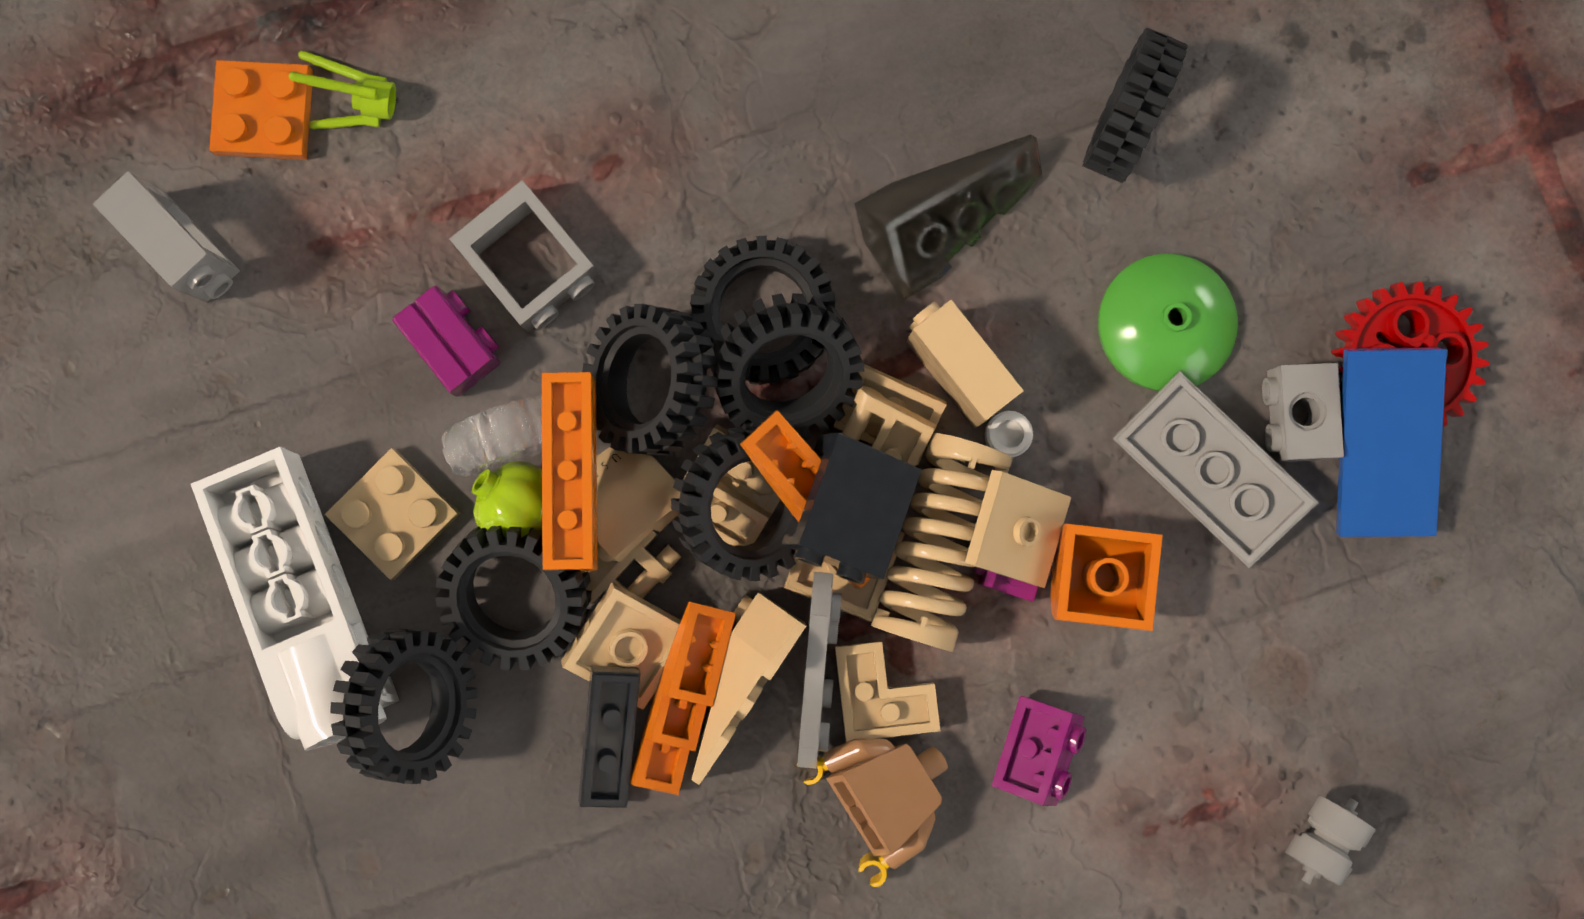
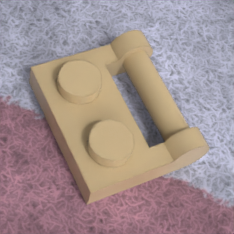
[841,386,937,466]

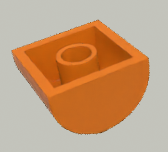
[1051,524,1163,631]

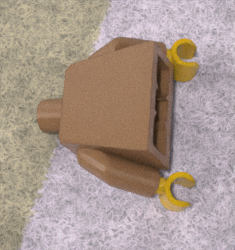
[797,739,948,887]

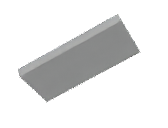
[1113,371,1319,568]

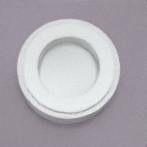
[985,411,1033,458]

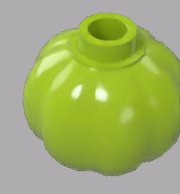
[472,461,542,538]

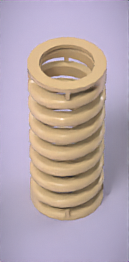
[871,433,1013,652]

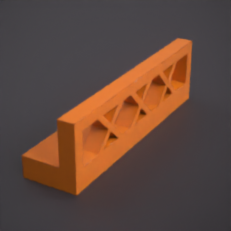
[542,372,598,571]

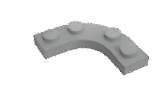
[797,572,842,769]

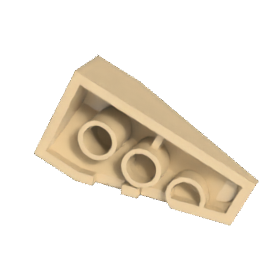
[691,592,806,785]

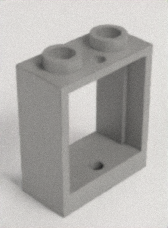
[93,171,240,303]
[449,180,599,332]

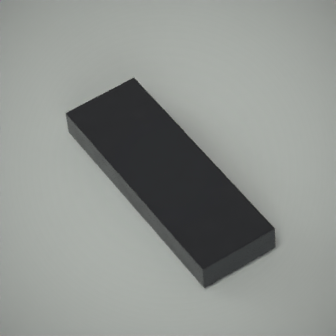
[578,666,641,808]

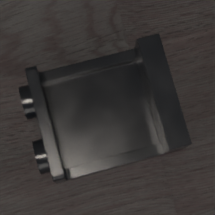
[782,433,922,584]

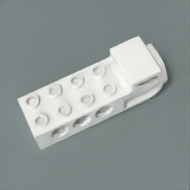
[191,447,399,751]

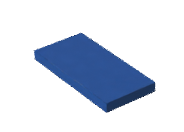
[1336,347,1447,537]

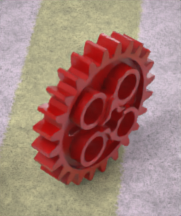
[1331,281,1490,427]

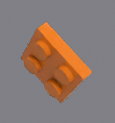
[209,60,313,160]

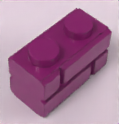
[392,285,501,397]

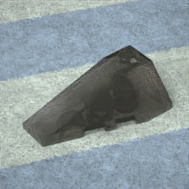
[854,134,1043,300]

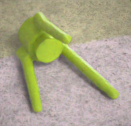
[289,51,396,130]

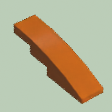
[740,410,894,589]
[630,602,736,795]

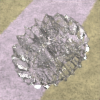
[441,395,542,477]

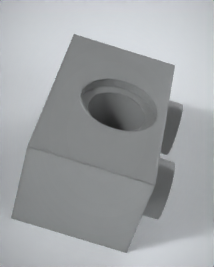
[1262,363,1344,462]

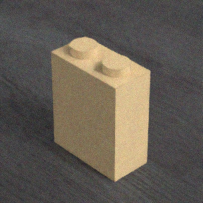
[906,300,1024,429]

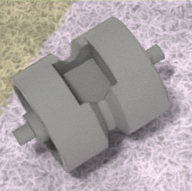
[1285,796,1376,888]

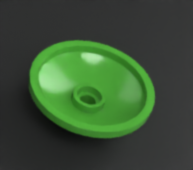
[1098,254,1238,391]

